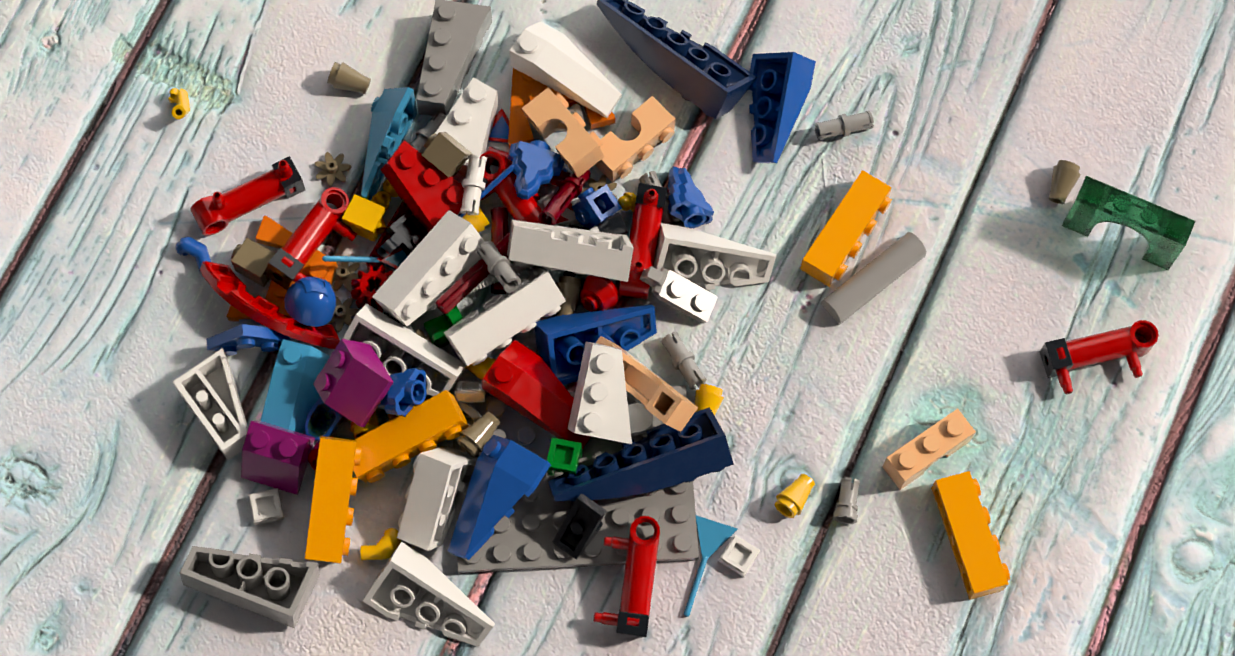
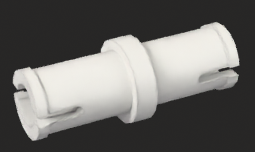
[460,154,487,215]

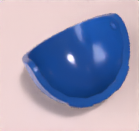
[284,277,336,327]

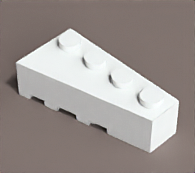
[507,220,634,282]

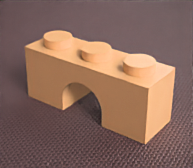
[522,87,604,178]
[595,96,675,183]
[882,408,976,490]

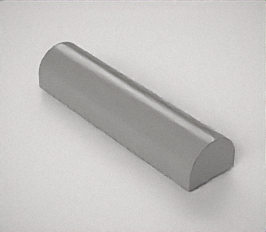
[821,232,926,325]

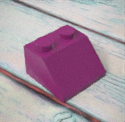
[313,339,394,427]
[241,421,315,495]

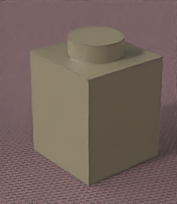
[422,132,472,177]
[231,238,275,287]

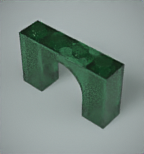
[1062,176,1195,270]

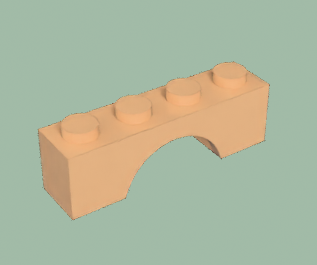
[596,336,698,432]

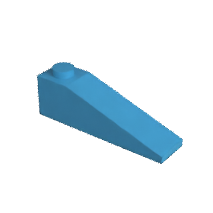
[361,87,417,200]
[261,339,330,433]

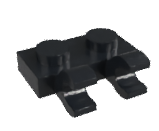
[376,210,428,259]

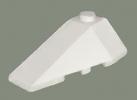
[509,22,622,118]
[650,223,776,290]
[363,542,495,647]

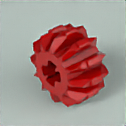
[351,264,394,313]

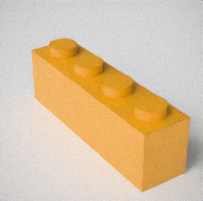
[800,170,892,287]
[353,390,469,483]
[305,436,362,563]
[931,471,1010,600]

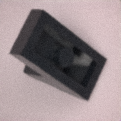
[552,494,607,559]

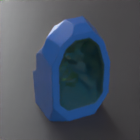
[305,397,345,440]

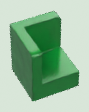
[424,305,463,348]
[547,438,583,476]

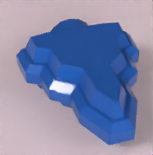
[508,140,565,200]
[668,166,714,228]
[378,368,426,417]

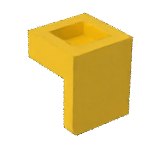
[342,194,385,242]

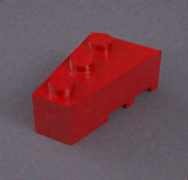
[381,140,464,233]

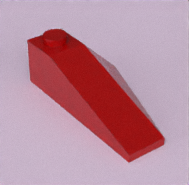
[482,340,591,450]

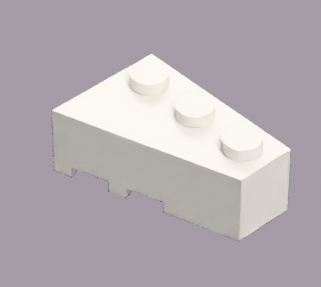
[435,77,498,178]
[568,342,632,444]
[173,348,248,460]
[397,446,478,551]

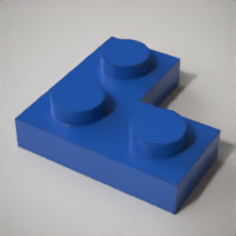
[206,324,290,356]

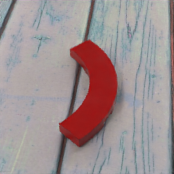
[200,261,340,349]

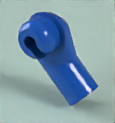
[175,237,211,272]

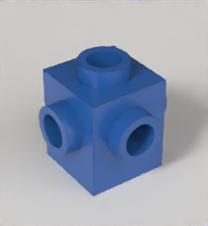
[571,184,622,229]

